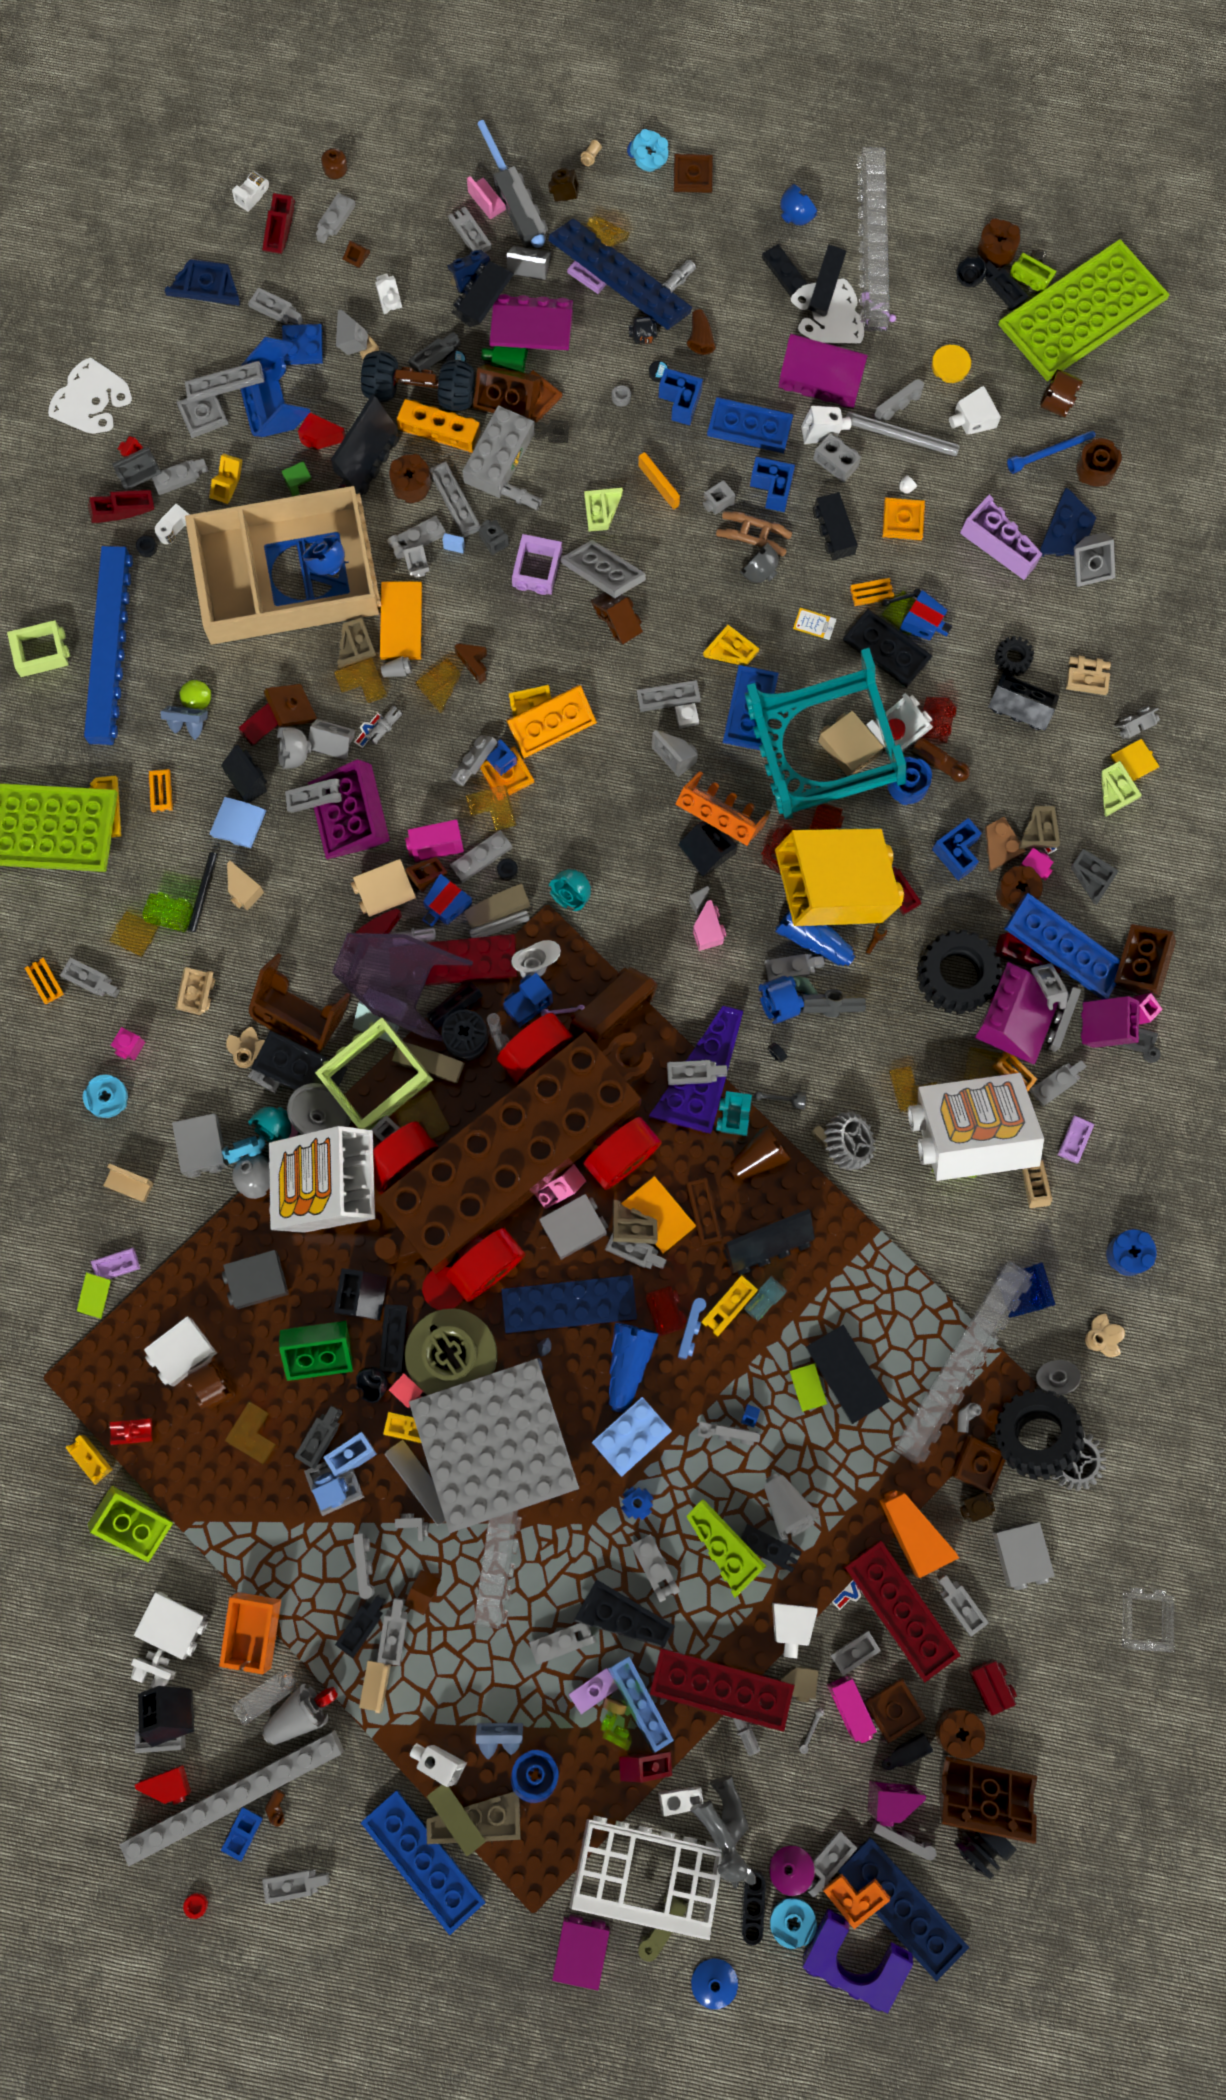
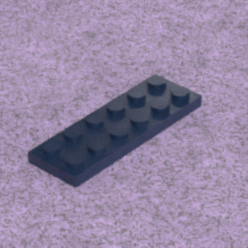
[501,1275,637,1334]
[838,1837,969,1982]

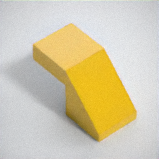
[209,454,243,504]

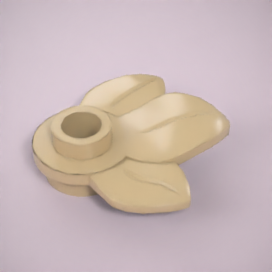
[226,1027,265,1068]
[1085,1314,1125,1357]

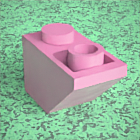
[693,900,726,951]
[535,1164,586,1209]

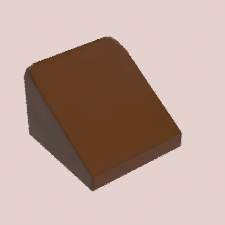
[342,241,370,268]

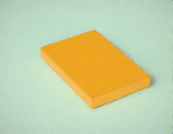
[621,1176,696,1254]

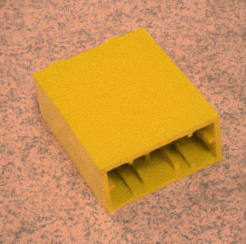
[775,829,904,926]

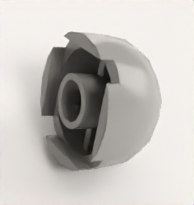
[277,727,311,769]
[232,1154,270,1199]

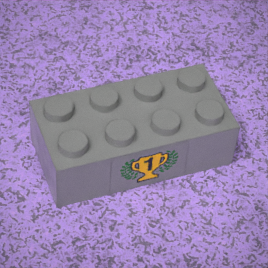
[463,406,535,499]

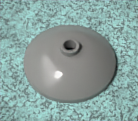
[287,1083,351,1135]

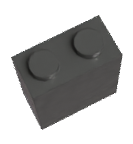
[222,1250,289,1309]

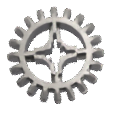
[824,1112,876,1170]
[1049,1431,1106,1491]

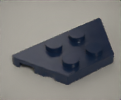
[165,259,240,306]
[1039,488,1097,557]

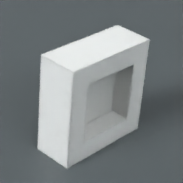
[675,703,699,729]

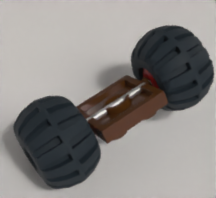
[361,350,475,412]

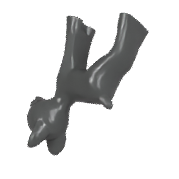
[690,1775,756,1888]

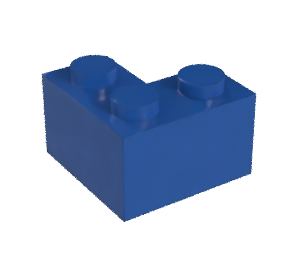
[659,368,703,426]
[750,457,795,512]
[932,818,982,881]
[503,973,553,1028]

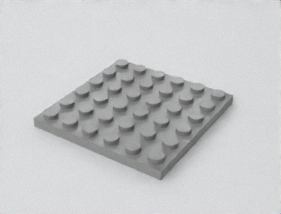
[409,1359,579,1533]

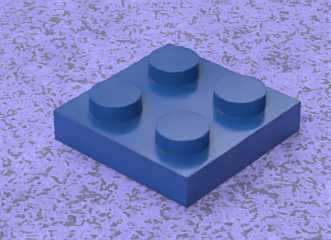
[282,324,323,365]

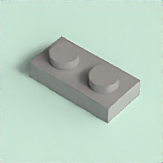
[830,1630,881,1676]

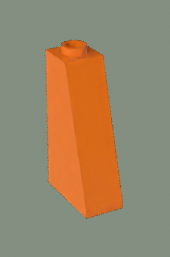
[880,1490,959,1578]

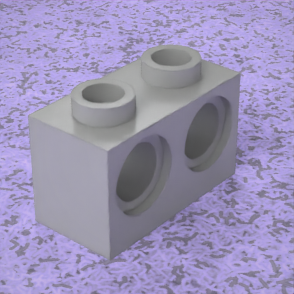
[813,433,861,483]

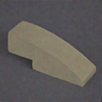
[464,883,530,929]
[392,1042,465,1083]

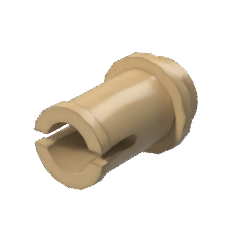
[580,140,602,166]

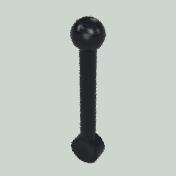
[881,589,921,607]

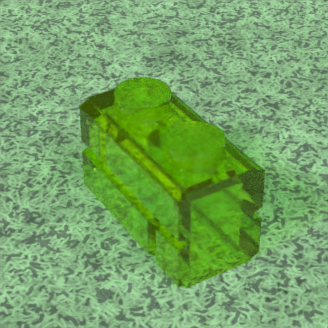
[142,892,193,932]

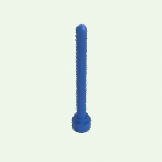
[1007,431,1095,474]

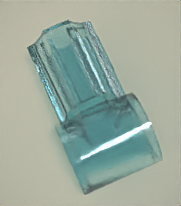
[744,1276,788,1321]

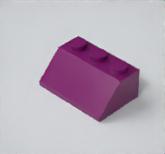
[867,1781,926,1826]

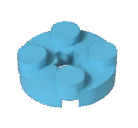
[630,129,668,172]
[83,1075,128,1118]
[221,1135,266,1163]
[770,1897,817,1949]

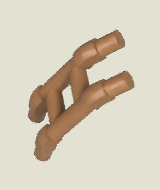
[716,511,792,557]

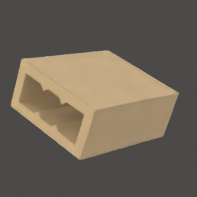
[818,711,884,776]
[351,859,416,917]

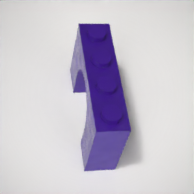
[802,1908,913,2014]

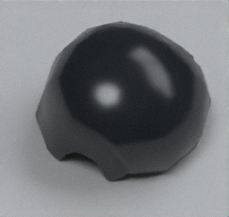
[956,256,986,288]
[356,1366,388,1403]

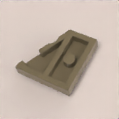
[337,617,376,669]
[1019,806,1060,849]
[613,1200,658,1244]

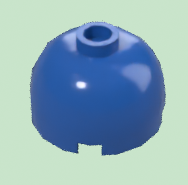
[780,184,817,226]
[303,535,345,575]

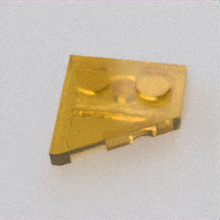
[415,658,460,713]

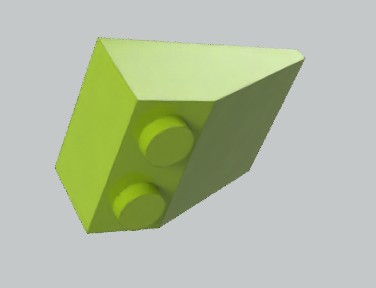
[87,1486,173,1563]

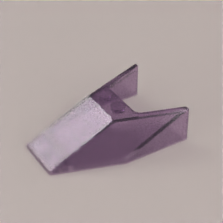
[332,933,473,1041]

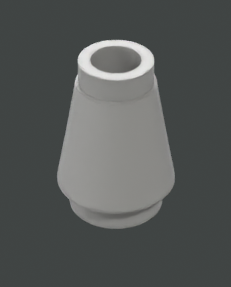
[381,656,412,678]

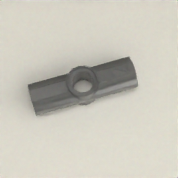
[801,989,866,1018]

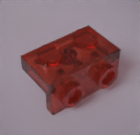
[922,697,957,743]

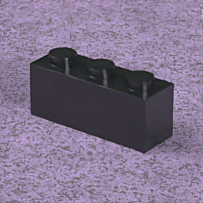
[813,492,858,561]

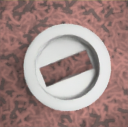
[899,475,917,494]

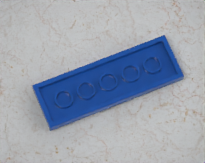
[1004,893,1121,1000]
[361,1790,486,1936]

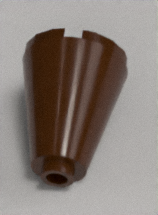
[729,1125,791,1180]

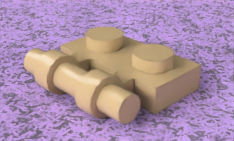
[1066,655,1111,695]

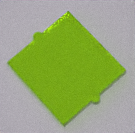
[882,591,916,636]

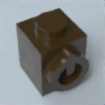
[548,168,579,202]
[959,1493,995,1523]

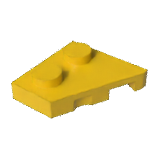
[703,625,759,666]

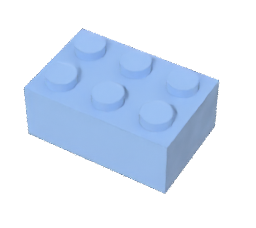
[592,1397,672,1477]

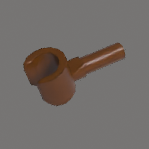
[865,925,887,955]

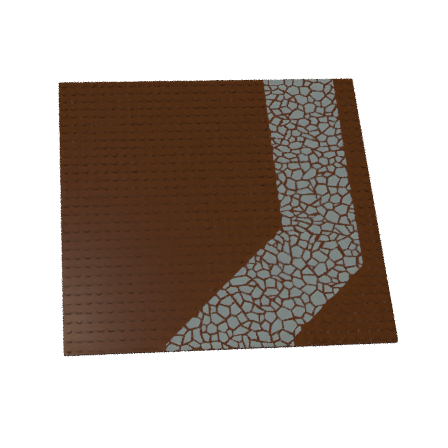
[43,905,1037,1913]

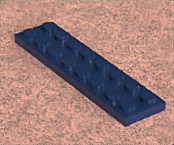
[548,218,692,330]

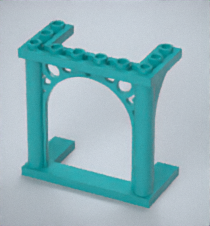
[745,648,906,820]

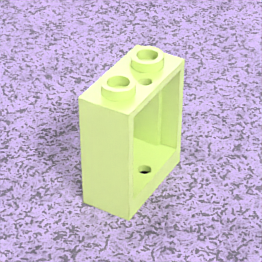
[7,620,70,677]

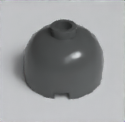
[740,542,779,583]

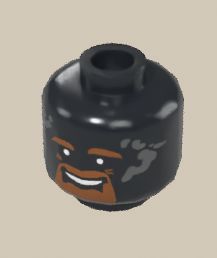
[629,317,657,344]

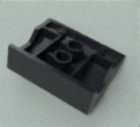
[331,395,399,497]
[722,1209,815,1276]

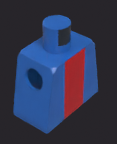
[900,590,953,640]
[422,874,473,927]

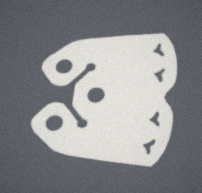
[791,278,864,343]
[48,358,132,434]

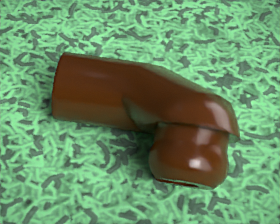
[265,1789,285,1827]

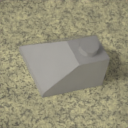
[1074,532,1115,587]
[652,730,698,777]

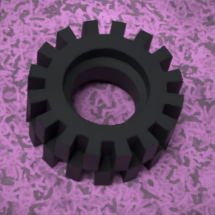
[994,636,1034,677]

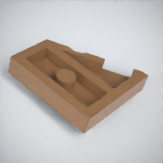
[985,817,1026,872]

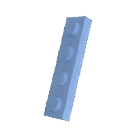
[608,1657,674,1753]

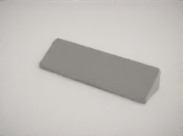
[384,1440,445,1526]

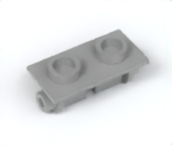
[1114,706,1160,739]

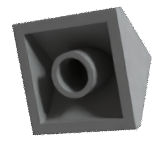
[507,246,551,280]

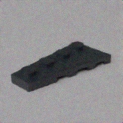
[574,1579,675,1648]

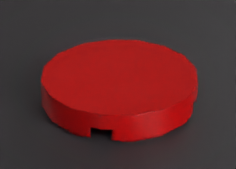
[422,1267,464,1311]

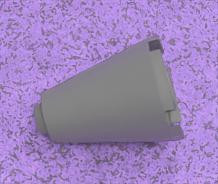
[764,1474,820,1540]
[262,1684,328,1745]

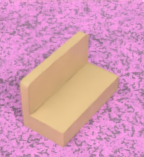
[104,1164,154,1203]
[359,1660,391,1714]

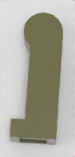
[638,1890,688,1962]

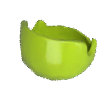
[179,680,211,710]

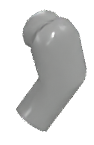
[957,1403,982,1433]

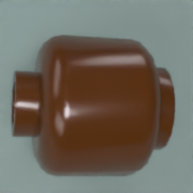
[321,148,347,179]

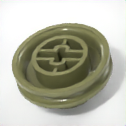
[405,1309,498,1395]

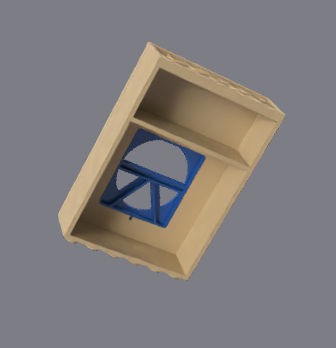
[185,486,381,645]

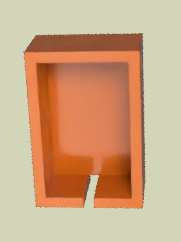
[219,1592,281,1675]

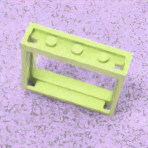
[315,1018,433,1130]

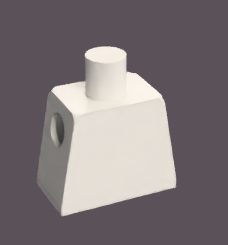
[949,386,1001,434]
[801,406,851,444]
[772,1603,817,1658]
[410,1743,467,1787]

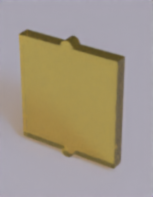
[109,911,159,957]

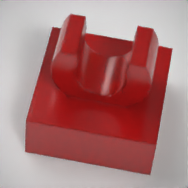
[117,436,143,457]

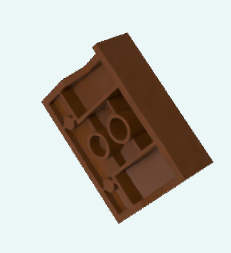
[939,1756,1037,1844]

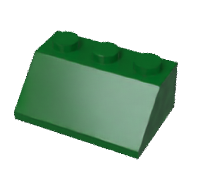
[279,1321,353,1381]

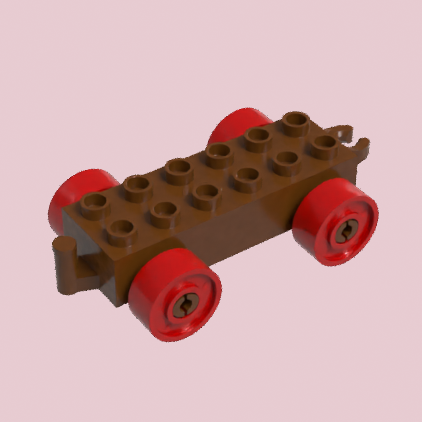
[373,1013,662,1302]

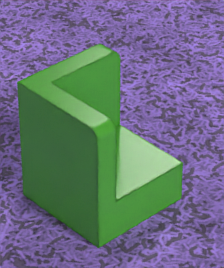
[282,462,312,497]

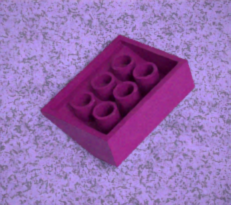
[490,294,573,350]
[778,334,868,408]
[308,759,390,859]
[975,962,1058,1065]

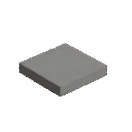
[176,396,228,438]

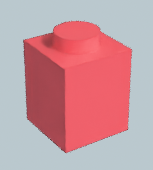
[389,1374,424,1409]

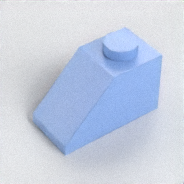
[323,1432,377,1477]

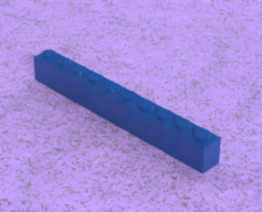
[84,546,133,745]

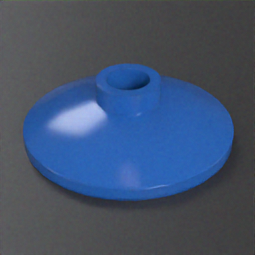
[691,1958,738,2009]

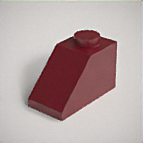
[619,1752,672,1783]

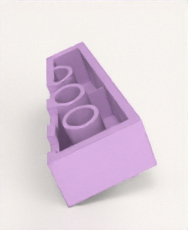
[960,494,1042,580]

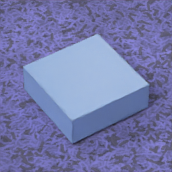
[442,533,465,553]

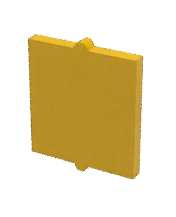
[1110,739,1160,781]

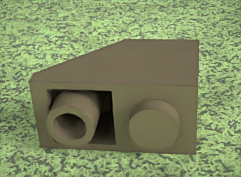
[777,1666,818,1702]

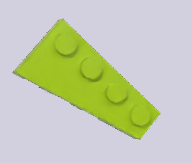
[686,1499,766,1598]

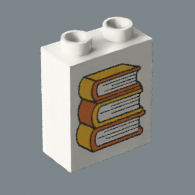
[908,1073,1044,1181]
[269,1126,375,1233]

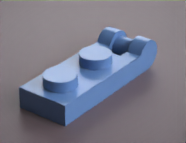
[677,1298,706,1360]

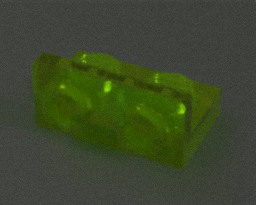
[600,1713,632,1751]

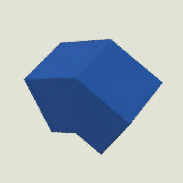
[741,1404,761,1428]

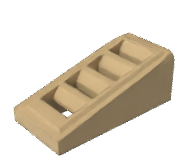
[1022,1160,1052,1208]

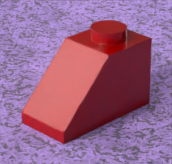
[298,413,346,450]
[134,1765,191,1805]

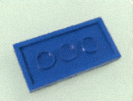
[707,397,793,453]
[723,665,779,750]

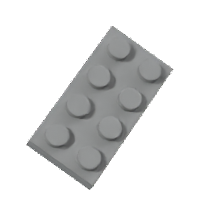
[562,540,646,598]

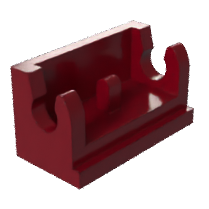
[238,703,278,746]

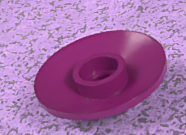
[769,1846,815,1896]

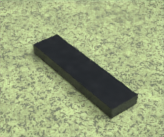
[807,244,846,316]

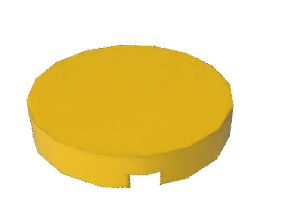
[931,344,971,383]

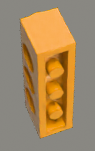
[397,399,481,453]

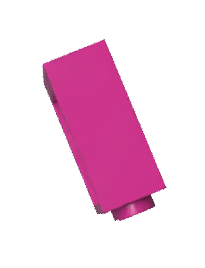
[405,819,464,863]
[827,1675,877,1743]

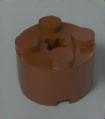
[977,218,1020,268]
[1040,369,1083,418]
[1076,438,1122,487]
[389,454,431,503]
[996,866,1043,913]
[184,1357,235,1410]
[935,1708,986,1759]

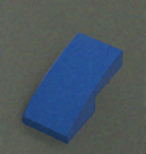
[221,1807,263,1862]

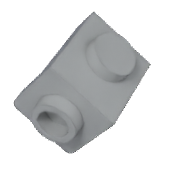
[403,544,430,578]
[395,1513,428,1541]

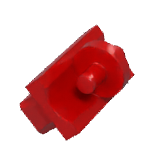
[110,1419,152,1445]

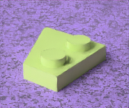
[584,488,623,532]
[1101,761,1142,817]

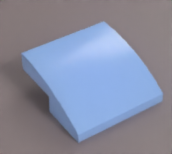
[210,797,266,848]

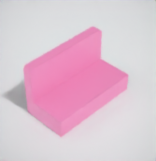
[467,176,506,219]

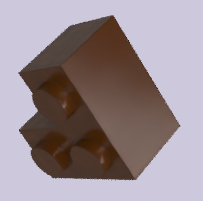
[591,592,643,644]

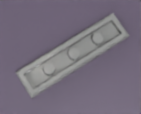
[185,361,264,403]
[429,461,481,538]

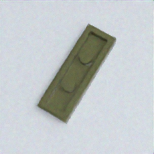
[426,1785,486,1857]

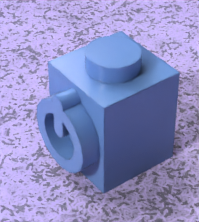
[312,1472,349,1511]

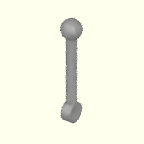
[799,1708,824,1754]

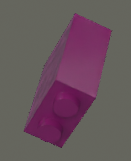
[1081,996,1139,1048]
[552,1914,610,1991]

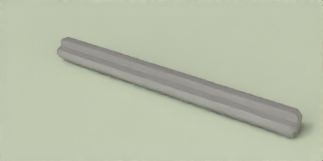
[846,412,960,456]

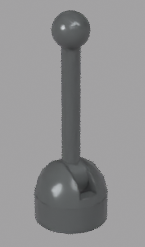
[755,1091,807,1110]

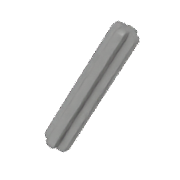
[469,909,529,938]

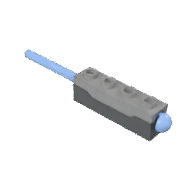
[478,120,548,248]

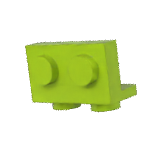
[1010,253,1056,292]

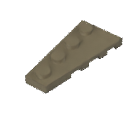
[427,1792,521,1844]

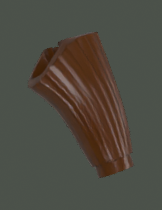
[687,309,716,355]

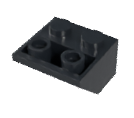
[221,745,267,803]
[678,821,738,877]
[334,1268,388,1321]
[138,1686,194,1747]

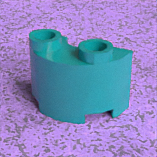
[716,1091,752,1136]

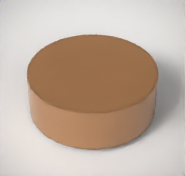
[603,1697,627,1715]

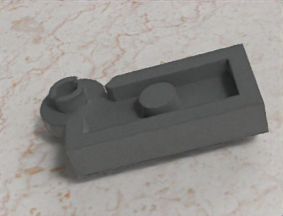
[1118,1028,1161,1063]

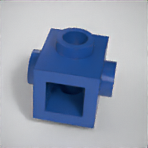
[621,1487,654,1520]

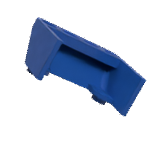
[240,337,310,437]

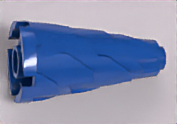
[775,910,856,966]
[609,1323,659,1413]

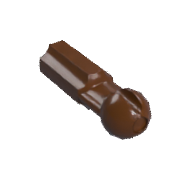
[911,737,970,783]

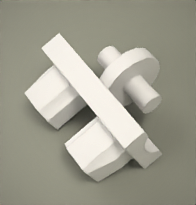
[375,274,402,314]
[131,1648,176,1688]

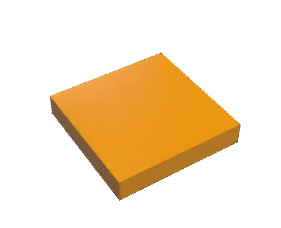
[882,497,925,540]
[480,746,534,801]

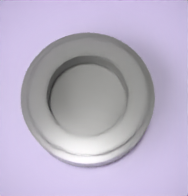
[612,385,631,407]

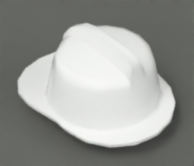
[511,940,561,978]

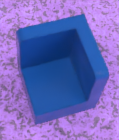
[486,739,517,776]

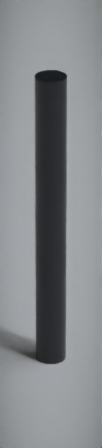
[187,852,217,933]

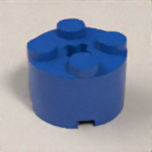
[887,757,932,805]
[759,976,804,1024]
[1106,1229,1157,1276]
[511,1750,559,1803]

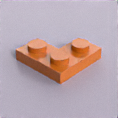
[823,1874,890,1929]

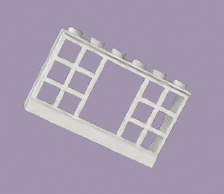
[569,1816,724,1940]

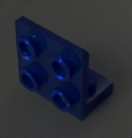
[996,1262,1056,1318]

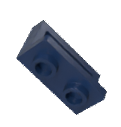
[447,250,490,294]

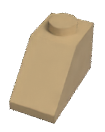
[227,861,264,911]

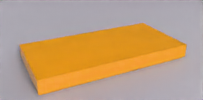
[380,582,422,660]
[506,685,597,758]

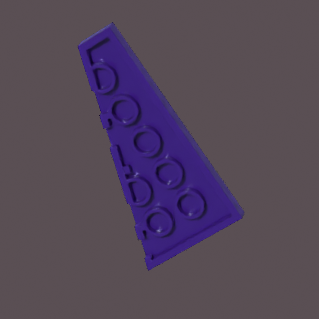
[649,1006,743,1134]

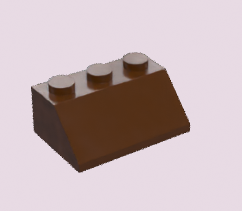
[473,364,541,419]
[1114,924,1176,999]

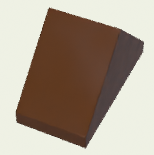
[404,1570,441,1615]

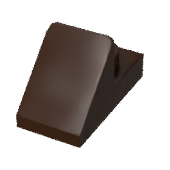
[454,644,487,684]
[405,857,448,892]

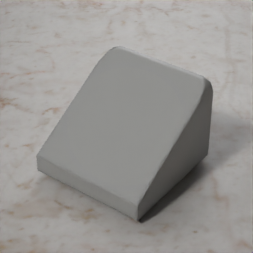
[689,886,709,914]

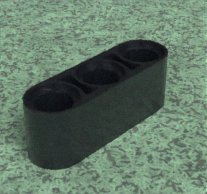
[740,1869,766,1945]

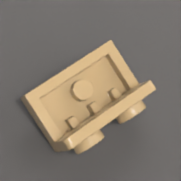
[175,967,215,1015]

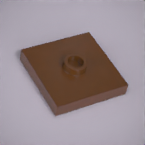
[674,154,713,193]
[264,684,317,727]
[951,1435,1006,1495]
[863,1678,927,1744]

